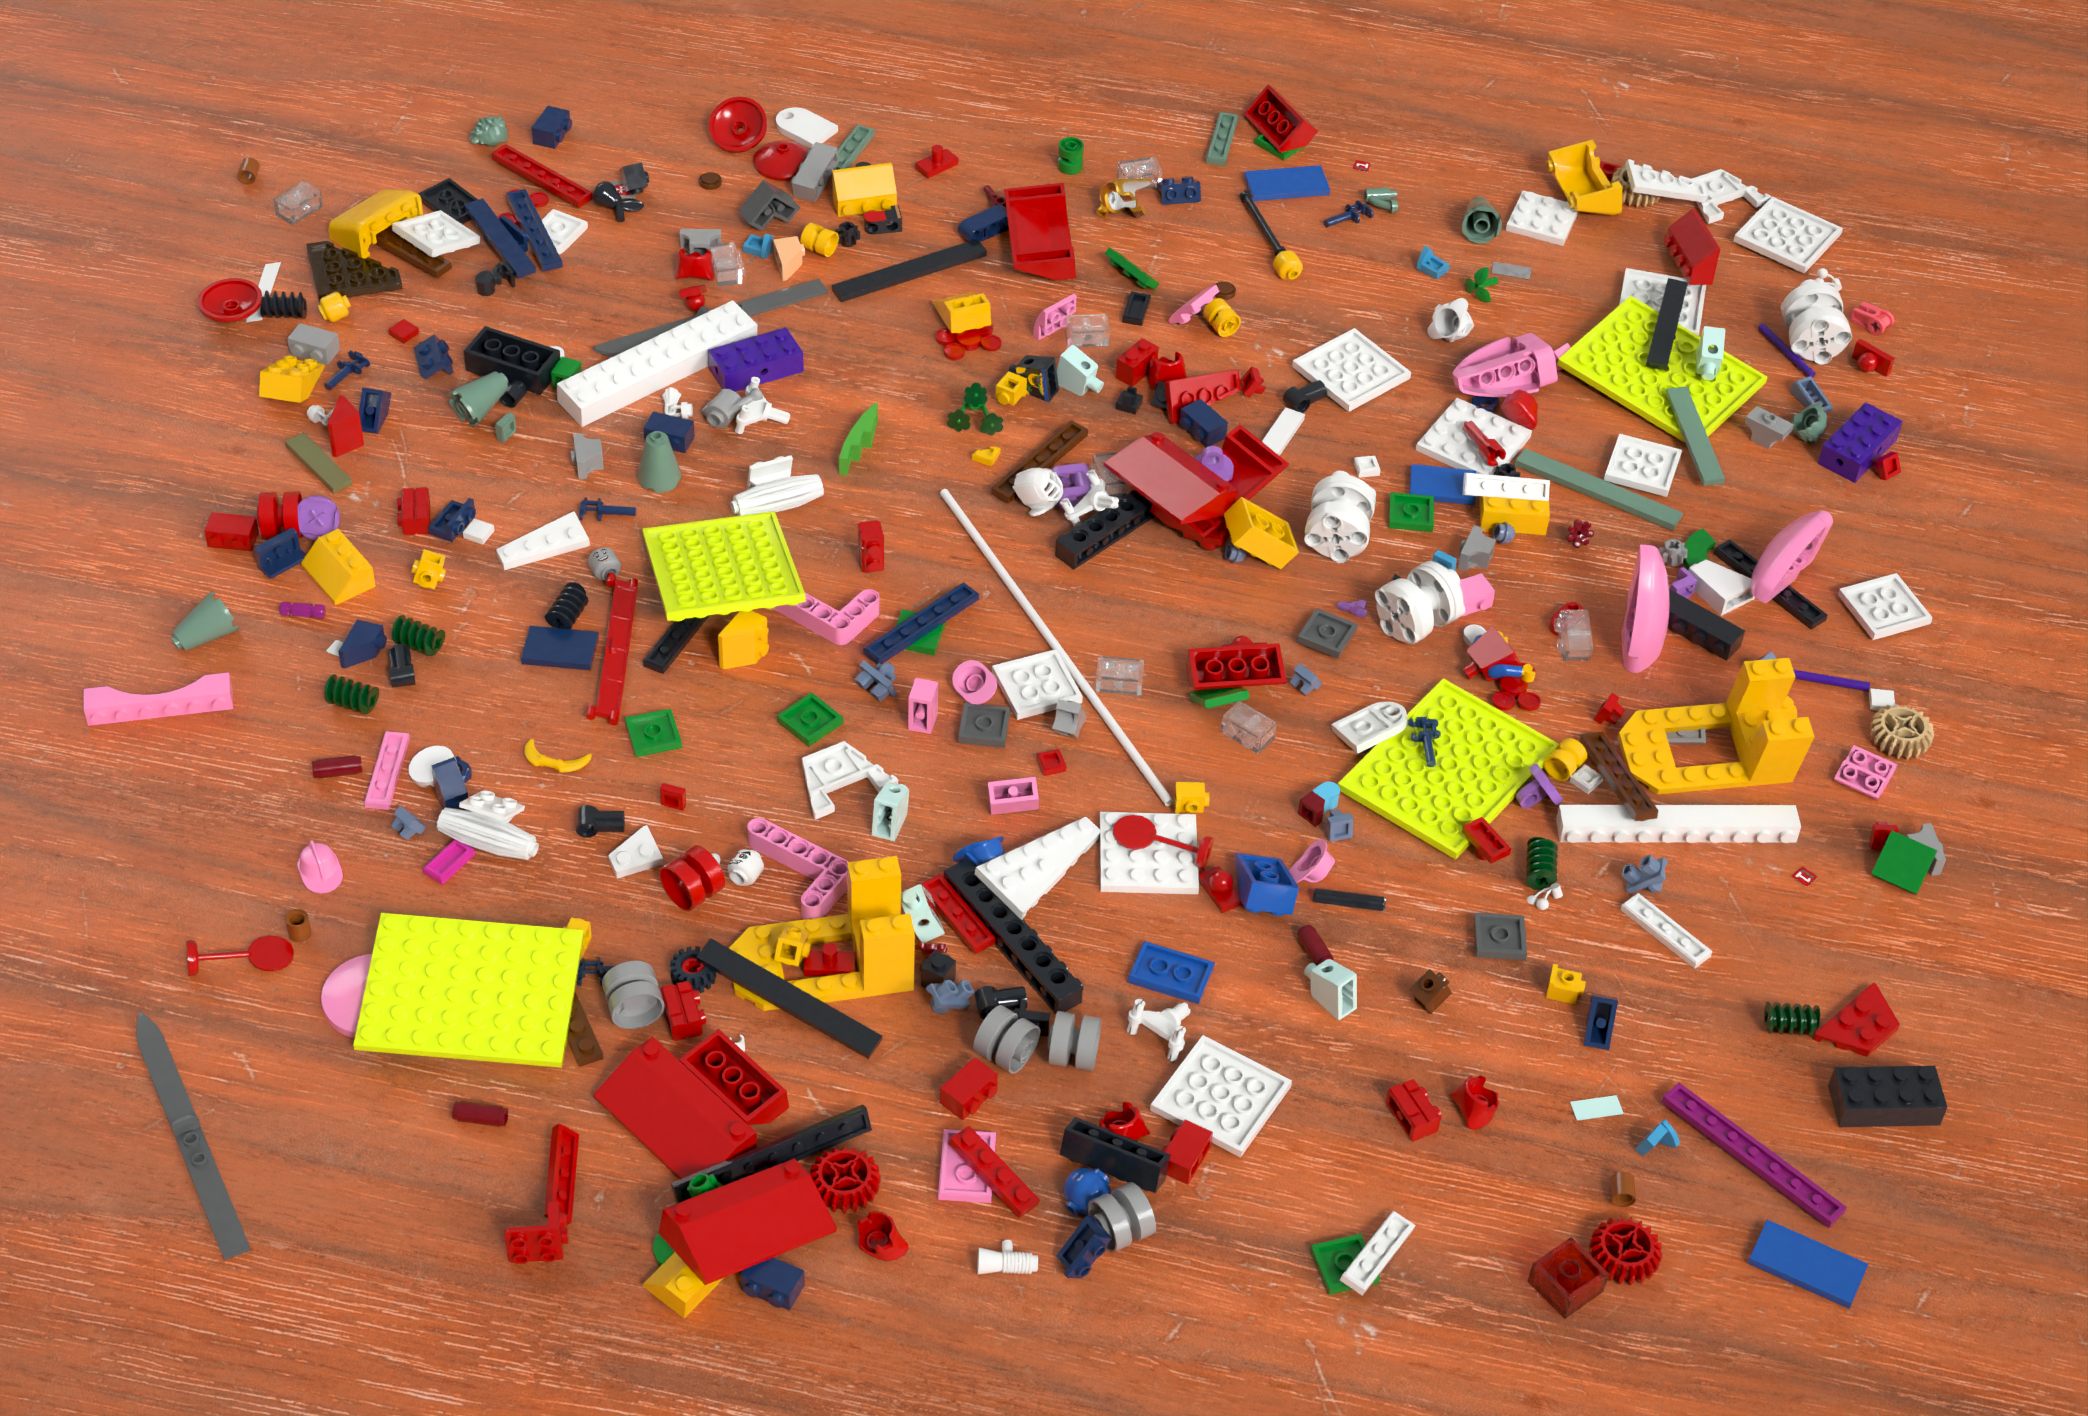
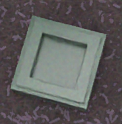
[495,412,516,443]

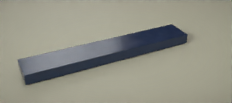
[506,189,563,272]
[464,198,536,278]
[863,582,979,664]

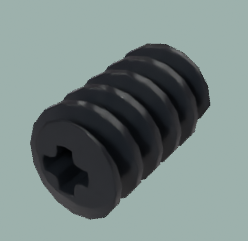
[260,291,307,319]
[544,582,589,629]

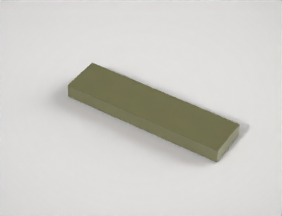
[285,432,352,494]

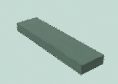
[1206,112,1239,166]
[831,124,875,176]

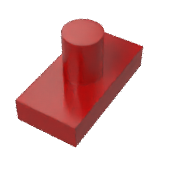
[915,145,959,179]
[1462,817,1511,864]
[804,943,856,977]

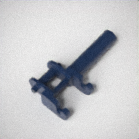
[1324,200,1374,228]
[325,350,370,390]
[579,497,637,521]
[1408,717,1441,767]
[578,957,615,986]

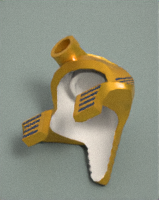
[1096,178,1150,218]

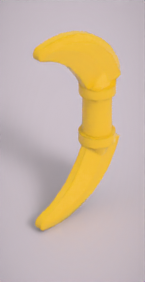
[525,739,592,772]

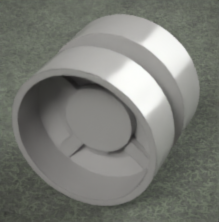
[602,961,665,1029]
[973,1005,1040,1074]
[1048,1011,1101,1071]
[1088,1182,1156,1253]

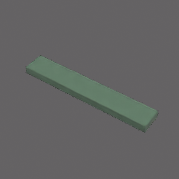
[1665,386,1725,486]

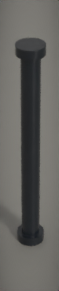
[1239,190,1286,256]

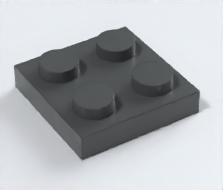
[1297,608,1358,659]
[958,702,1011,748]
[1474,913,1527,960]

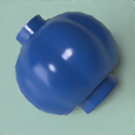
[1063,1168,1111,1216]

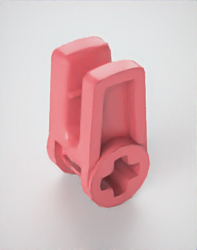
[1850,302,1894,336]

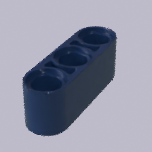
[957,204,1009,242]

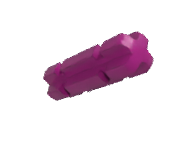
[279,602,326,618]

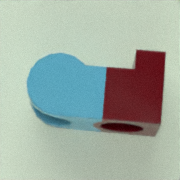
[1298,782,1340,827]

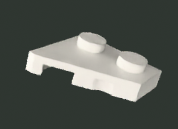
[608,825,663,879]

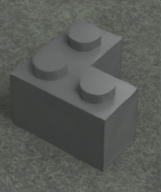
[738,180,800,231]

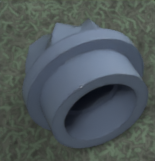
[1493,522,1515,544]
[1225,542,1247,563]

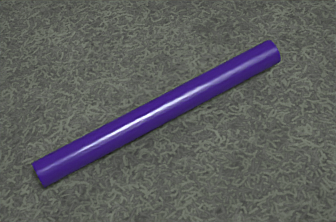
[1758,323,1816,378]
[1793,669,1870,691]

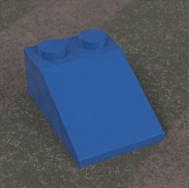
[1234,852,1299,916]

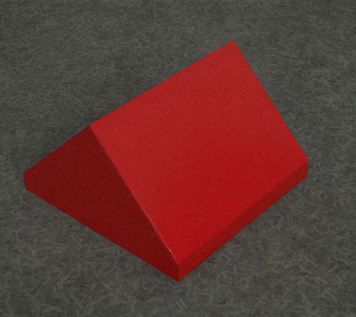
[327,395,364,457]

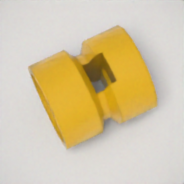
[800,222,839,257]
[1203,298,1241,337]
[1544,738,1587,781]

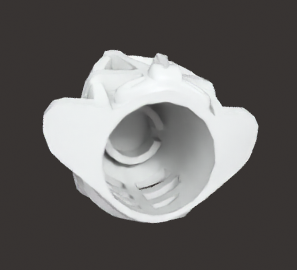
[1427,298,1474,343]
[1012,468,1063,516]

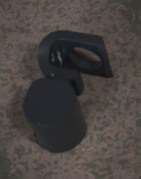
[475,262,516,296]

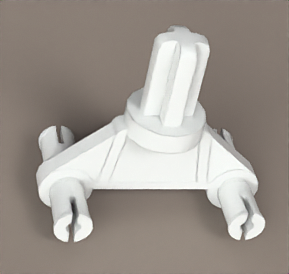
[735,377,790,434]
[1060,470,1119,527]
[1127,999,1191,1061]

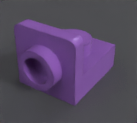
[1670,567,1697,598]

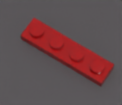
[921,874,996,955]
[544,1123,579,1226]
[948,1126,1040,1218]

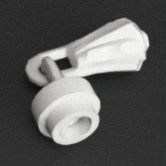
[662,387,693,419]
[307,405,334,426]

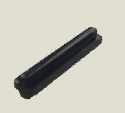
[1313,888,1386,911]

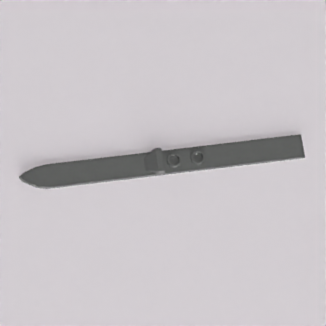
[593,279,828,357]
[136,1012,251,1261]

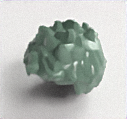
[468,116,509,147]
[1792,402,1827,444]

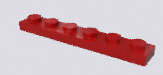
[492,144,593,208]

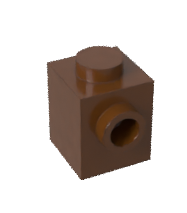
[1409,969,1452,1014]

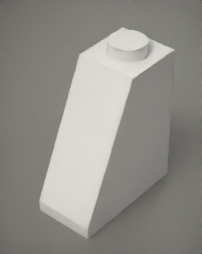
[1688,560,1755,616]

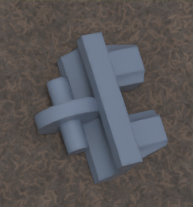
[855,661,898,702]
[1622,855,1668,894]
[926,980,974,1014]

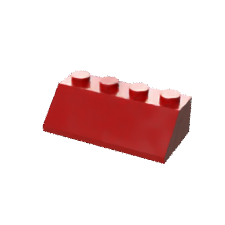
[1243,84,1318,152]
[1664,209,1721,285]
[1186,643,1287,690]
[679,1029,789,1125]

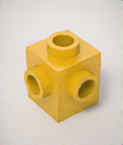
[411,549,446,589]
[773,927,811,966]

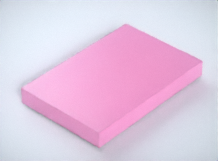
[938,1129,996,1203]

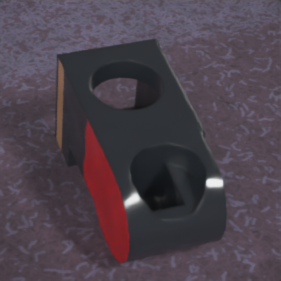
[864,205,902,234]

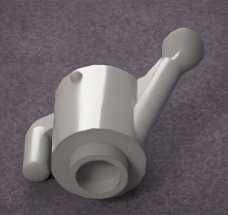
[701,388,763,428]

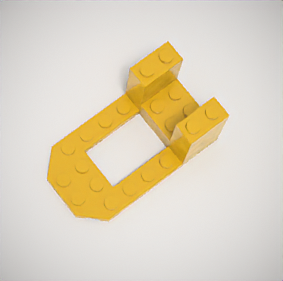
[1617,658,1815,795]
[729,856,915,1011]

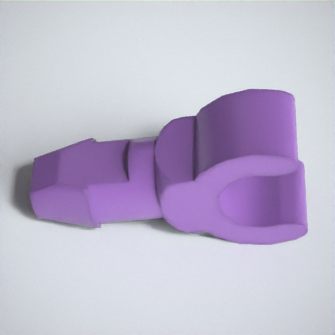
[1337,600,1368,618]

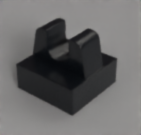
[1116,386,1143,415]

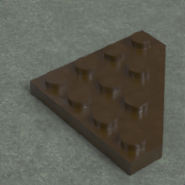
[306,241,403,302]

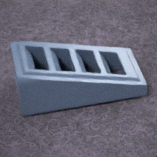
[1789,376,1834,413]

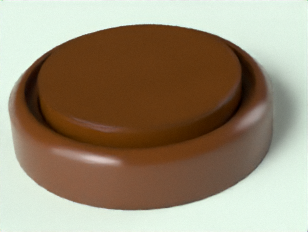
[699,172,722,190]
[1215,282,1236,300]

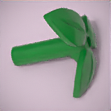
[1464,267,1498,303]

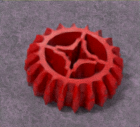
[810,1145,881,1214]
[1589,1216,1662,1286]

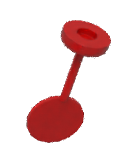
[1113,815,1214,870]
[186,935,294,976]

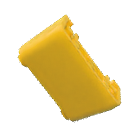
[1546,140,1622,216]
[328,189,423,259]

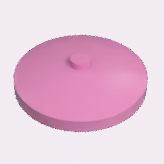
[321,954,372,1039]

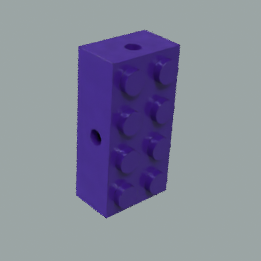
[708,327,804,392]
[1818,402,1903,483]

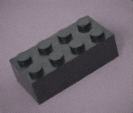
[464,326,561,395]
[1828,1066,1947,1128]

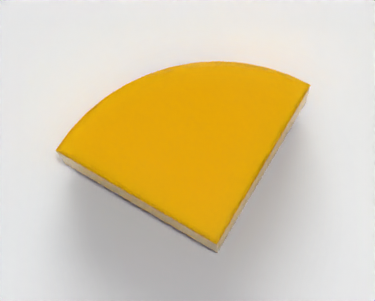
[972,446,1001,467]

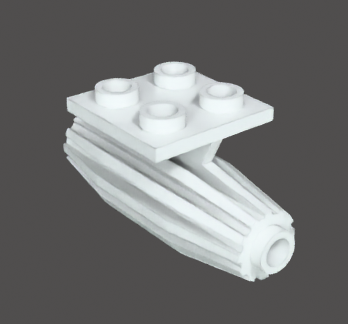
[730,455,824,516]
[437,790,539,860]

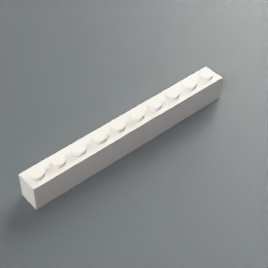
[1556,805,1801,843]

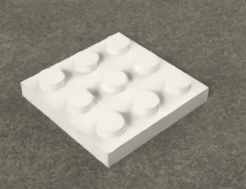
[1506,191,1579,246]
[392,210,480,257]
[1604,434,1682,497]
[1838,573,1932,640]
[992,649,1083,720]

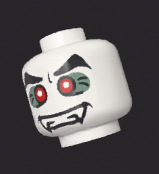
[728,849,764,886]

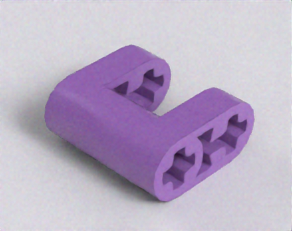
[1051,463,1092,510]

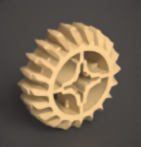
[1611,164,1661,207]
[1869,704,1934,760]

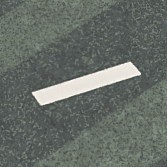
[246,262,281,322]

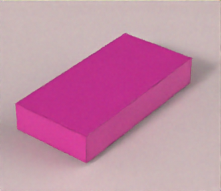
[423,839,475,885]

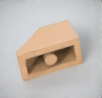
[773,236,805,281]

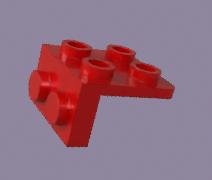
[504,1201,569,1264]

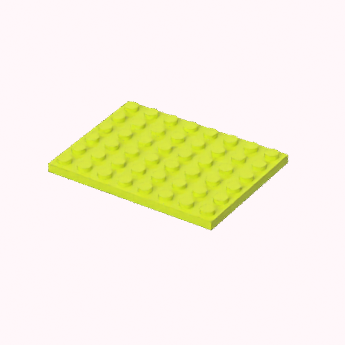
[1557,296,1768,443]
[642,511,806,621]
[1338,678,1559,860]
[353,913,584,1068]

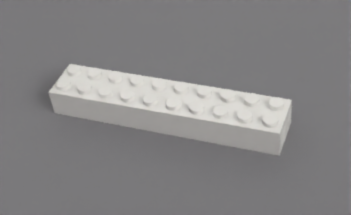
[557,300,758,427]

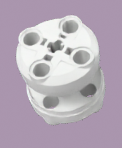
[1780,279,1852,365]
[1304,471,1376,563]
[1375,561,1465,644]

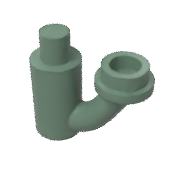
[1364,187,1398,214]

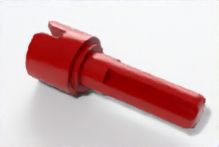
[1462,421,1506,466]

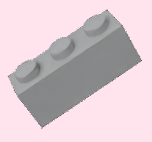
[791,142,839,203]

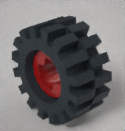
[670,946,716,993]

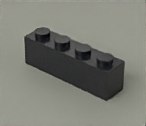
[1668,589,1745,661]
[1060,1117,1171,1193]

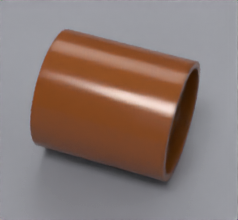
[237,157,260,184]
[285,909,311,942]
[1610,1172,1636,1207]

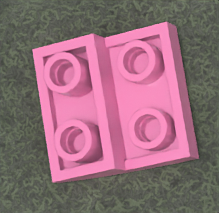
[1168,284,1220,325]
[1033,294,1077,341]
[1834,745,1897,800]

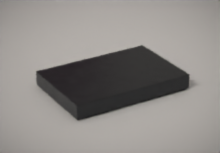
[418,178,478,224]

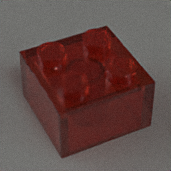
[1527,1237,1609,1319]

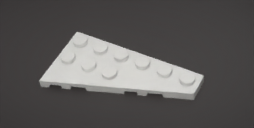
[975,817,1101,920]

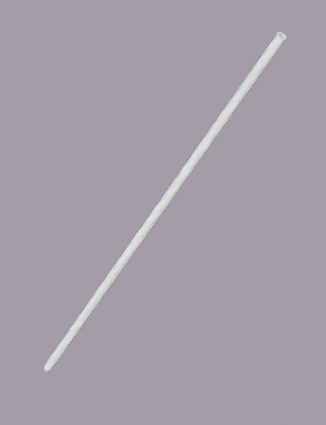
[940,489,1174,806]

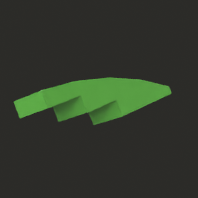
[839,403,878,475]

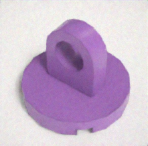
[1194,446,1234,481]
[298,495,340,540]
[1516,763,1563,808]

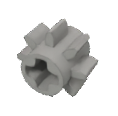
[1659,539,1687,567]

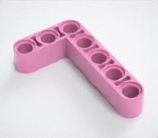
[772,589,879,645]
[748,818,848,920]

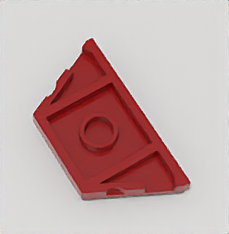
[1813,982,1900,1057]

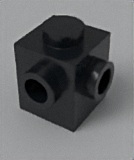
[619,163,649,195]
[919,950,956,988]

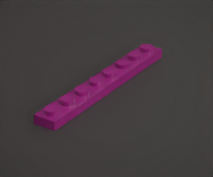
[1661,1082,1847,1228]

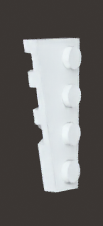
[1625,159,1708,202]
[496,511,590,570]

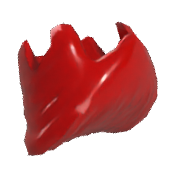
[675,248,714,281]
[1148,352,1187,388]
[1501,389,1538,430]
[1449,1075,1499,1130]
[1099,1102,1150,1141]
[857,1211,909,1261]

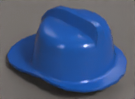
[953,836,1005,866]

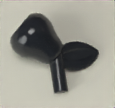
[592,181,644,222]

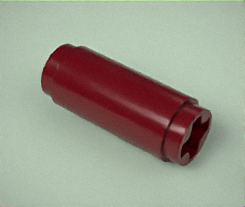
[312,755,363,779]
[1297,925,1334,966]
[452,1101,509,1127]

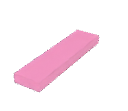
[365,731,410,810]

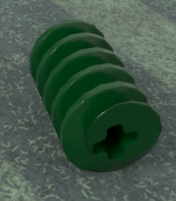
[392,615,446,656]
[324,674,379,715]
[1526,837,1558,890]
[1764,1001,1820,1037]

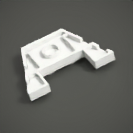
[1692,169,1771,224]
[802,741,898,820]

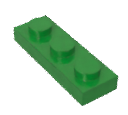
[1105,247,1159,290]

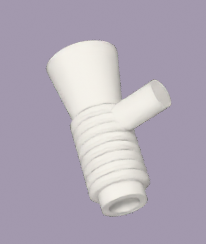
[977,1240,1038,1275]

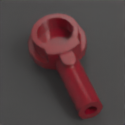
[983,185,1006,208]

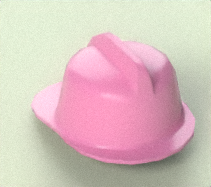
[952,660,997,705]
[1289,839,1335,884]
[297,840,343,894]

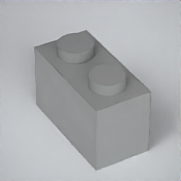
[287,323,340,365]

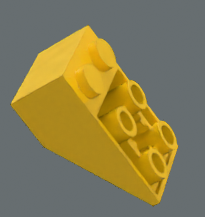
[932,292,991,333]
[259,356,325,403]

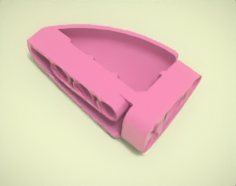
[1453,332,1558,397]
[1751,511,1833,604]
[1621,545,1670,673]

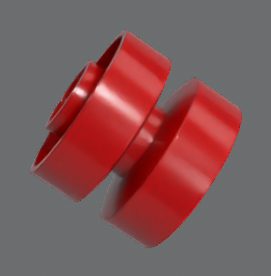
[257,491,303,540]
[659,845,725,912]

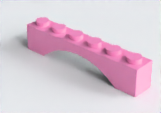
[84,672,233,726]

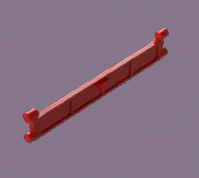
[586,573,638,725]

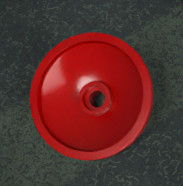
[709,97,768,153]
[754,140,808,181]
[198,278,262,323]

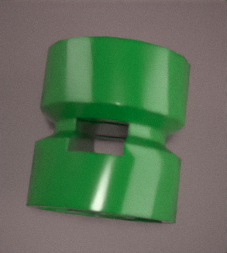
[1058,137,1084,175]

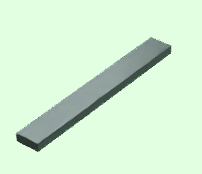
[1515,448,1683,531]

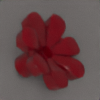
[1566,519,1594,548]
[915,942,948,958]

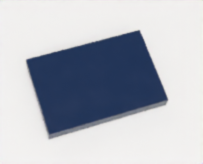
[521,626,599,671]

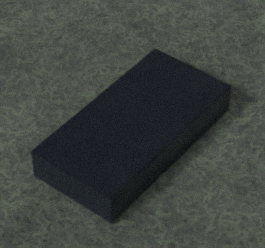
[1122,291,1151,326]

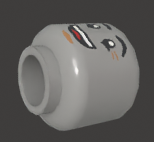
[588,547,621,581]

